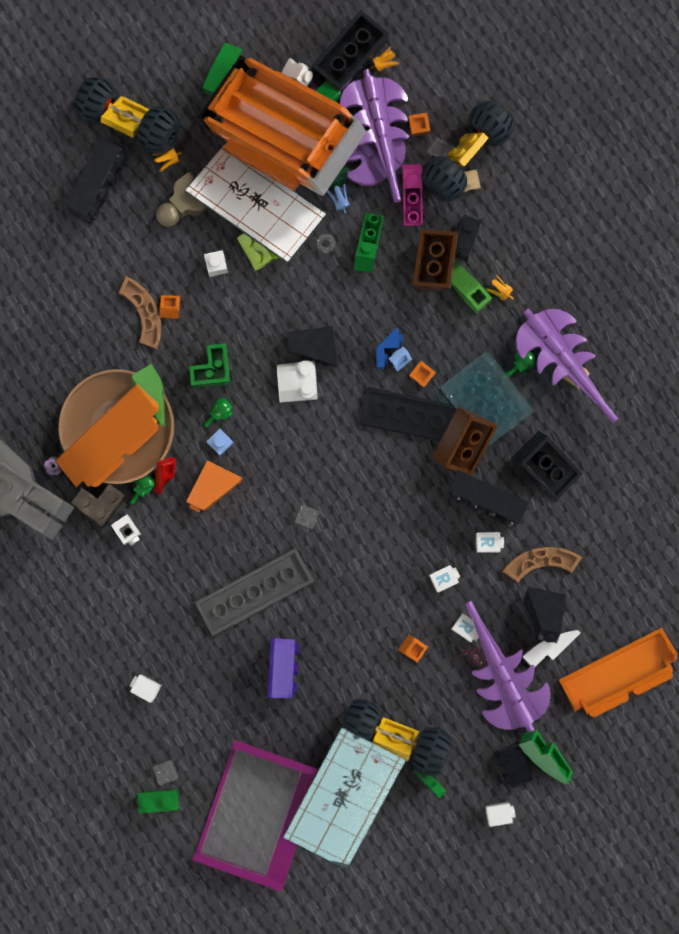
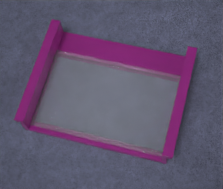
[193,740,319,892]

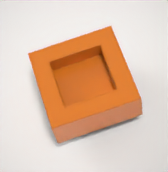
[408,113,430,136]
[409,361,436,388]

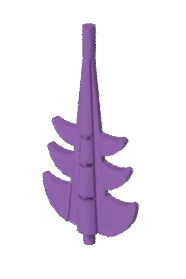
[339,69,409,202]
[308,80,406,186]
[515,309,618,423]
[465,601,551,732]

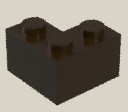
[71,484,127,528]

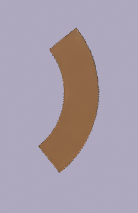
[119,276,161,350]
[502,547,583,583]

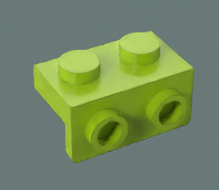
[237,232,281,270]

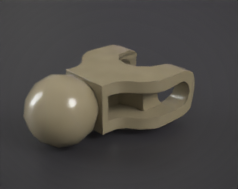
[156,172,209,227]

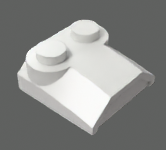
[277,361,318,402]

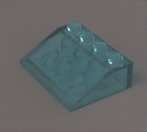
[440,351,535,447]

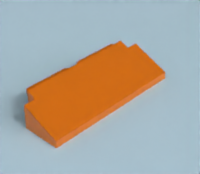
[55,384,159,487]
[559,628,677,718]

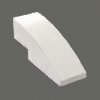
[522,630,580,667]

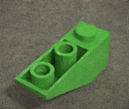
[451,260,492,314]
[131,364,166,427]

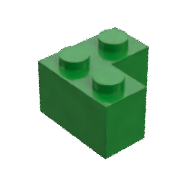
[189,343,231,388]

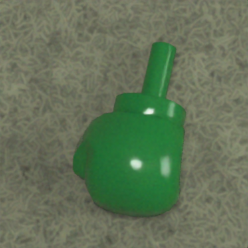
[506,351,536,377]
[204,398,232,427]
[130,475,155,505]

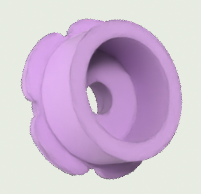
[44,457,62,475]

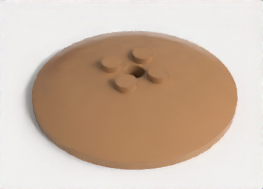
[59,369,174,484]

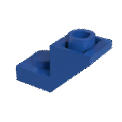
[376,329,403,370]

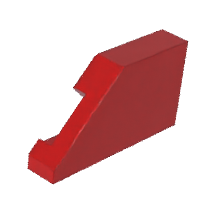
[154,456,176,495]

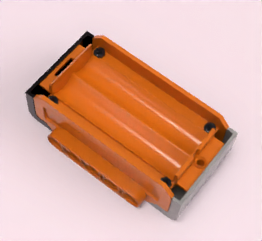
[198,55,366,196]

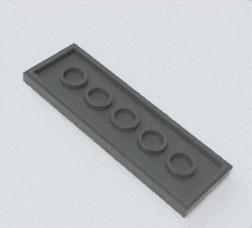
[194,548,314,637]

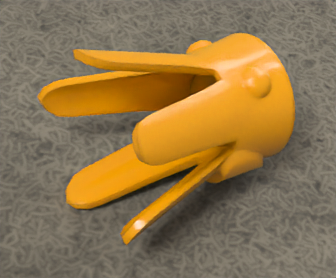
[370,46,399,72]
[152,148,181,172]
[486,275,514,301]

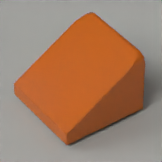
[159,295,180,319]
[398,634,428,663]

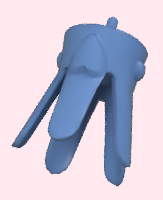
[327,184,350,213]

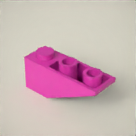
[402,164,423,226]

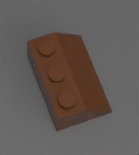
[413,229,458,292]
[432,407,498,476]

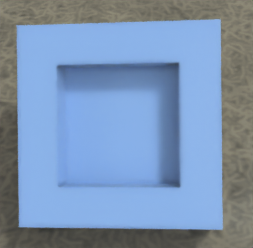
[389,347,412,372]
[207,429,234,455]

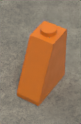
[186,460,242,512]

